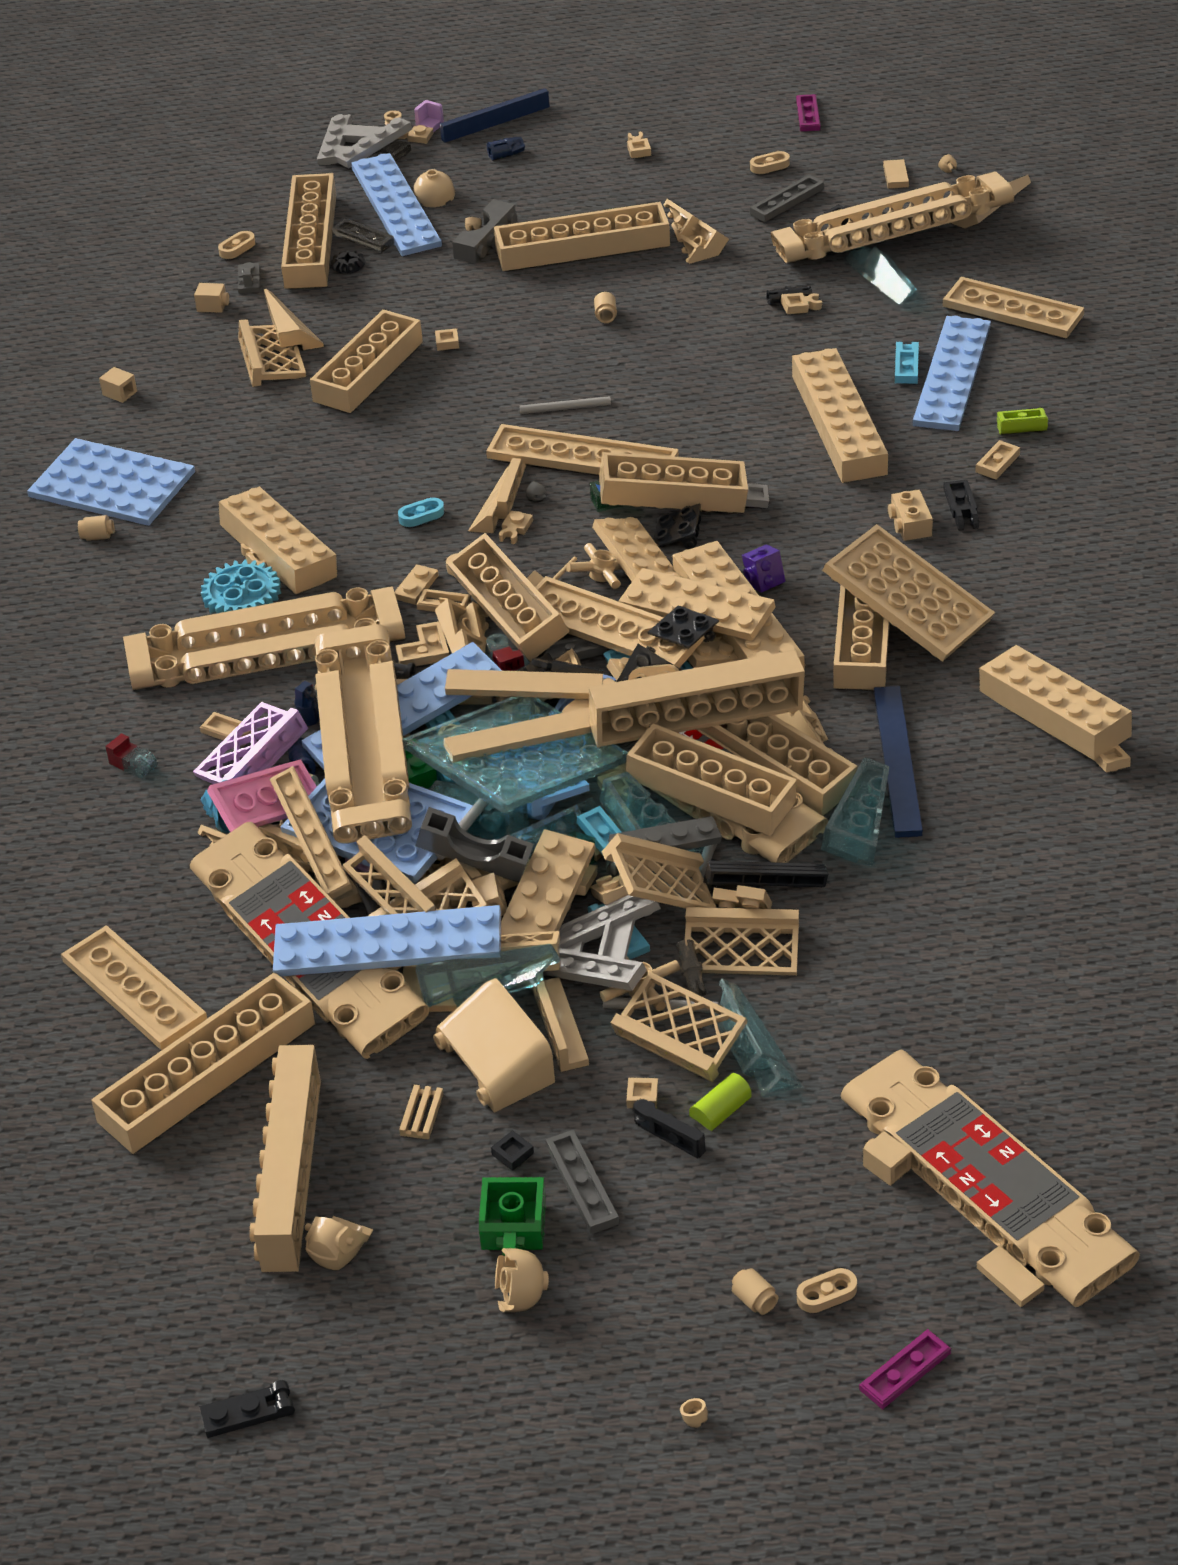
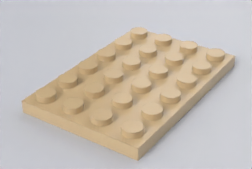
[822,524,995,662]

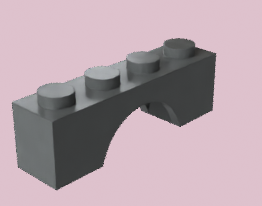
[452,199,517,264]
[415,807,533,883]

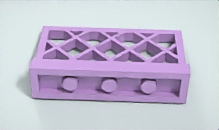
[193,702,308,784]

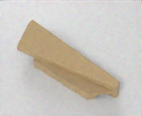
[468,458,527,533]

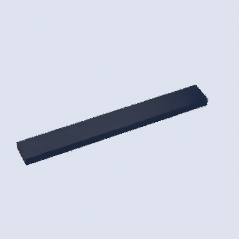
[874,686,923,838]

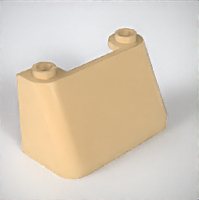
[433,978,555,1113]

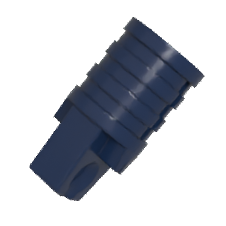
[487,137,525,160]
[294,681,320,726]
[288,737,316,774]

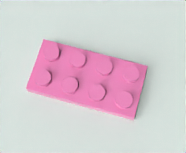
[207,759,317,832]

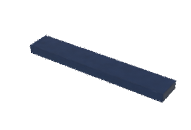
[440,88,550,143]

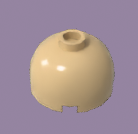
[413,169,455,207]
[495,1248,549,1312]

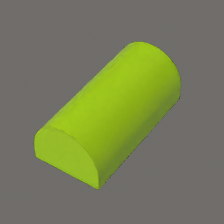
[997,408,1048,434]
[689,1073,752,1131]

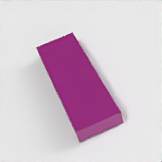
[796,94,820,132]
[859,1329,951,1410]

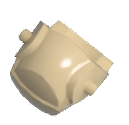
[305,1216,373,1270]

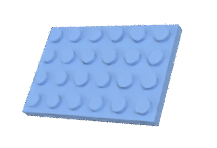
[27,438,195,526]
[281,779,473,884]

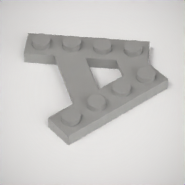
[317,114,412,168]
[542,895,661,991]

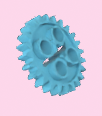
[201,560,281,614]

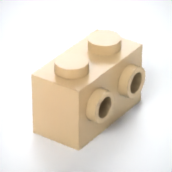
[888,490,933,541]

